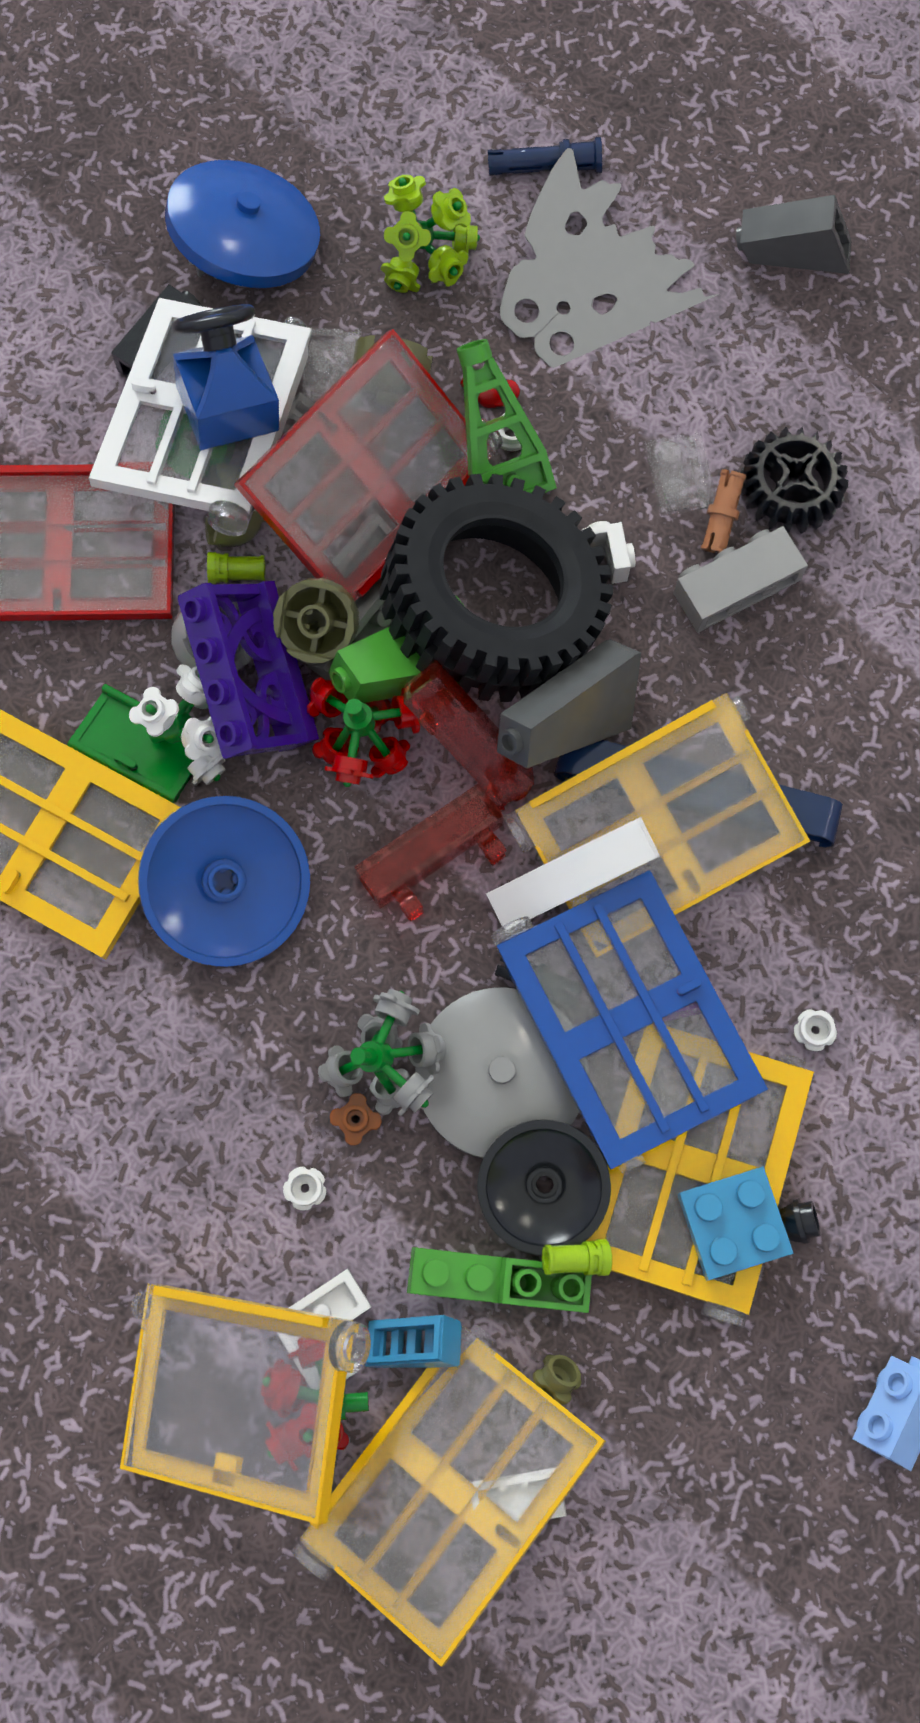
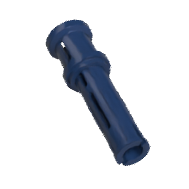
[488,137,602,176]

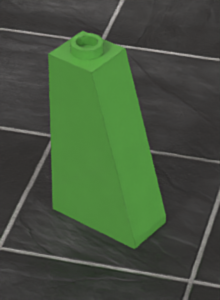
[328,595,465,703]

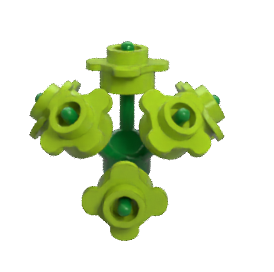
[381,175,480,293]

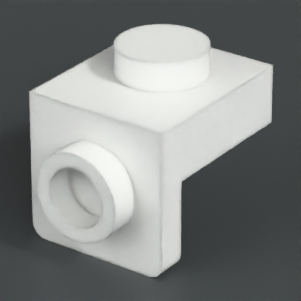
[581,521,636,584]

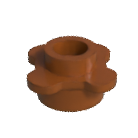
[330,1093,382,1146]

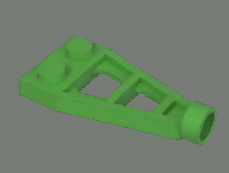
[456,339,557,493]

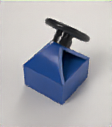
[172,304,279,451]

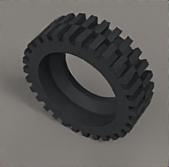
[379,474,613,702]

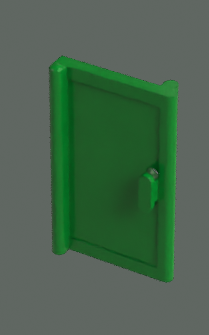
[67,684,194,803]

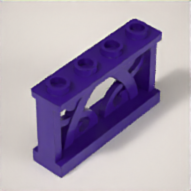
[178,581,319,759]

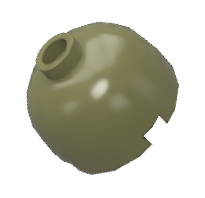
[273,578,359,663]

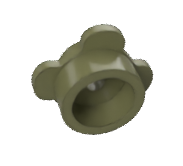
[533,1354,582,1405]

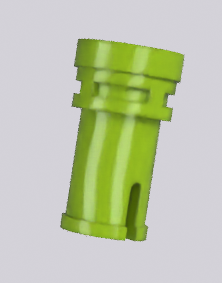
[207,552,265,584]
[542,1239,612,1276]

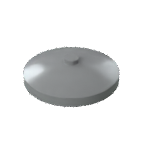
[415,987,588,1159]

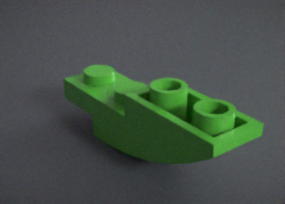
[407,1247,592,1313]

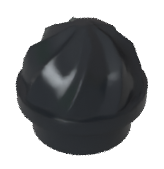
[780,1199,821,1244]

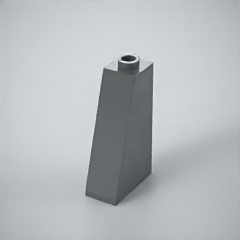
[497,639,641,768]

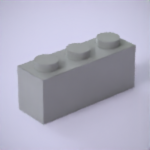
[673,526,808,633]

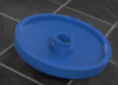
[165,160,320,288]
[138,796,310,967]

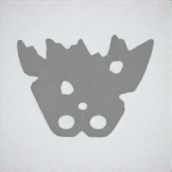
[500,148,719,368]

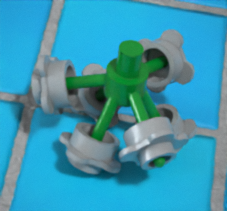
[318,989,446,1116]

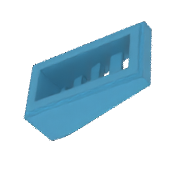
[366,1315,462,1368]

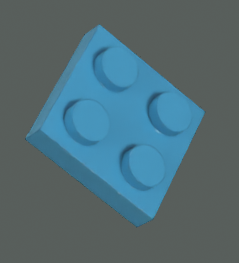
[677,1166,794,1281]

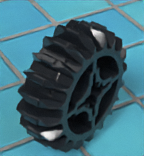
[740,427,848,534]

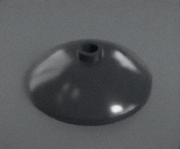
[477,1119,611,1255]

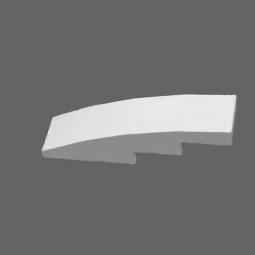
[486,817,660,932]

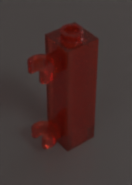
[404,660,534,808]
[354,782,507,922]

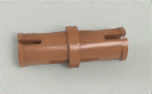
[701,469,746,553]

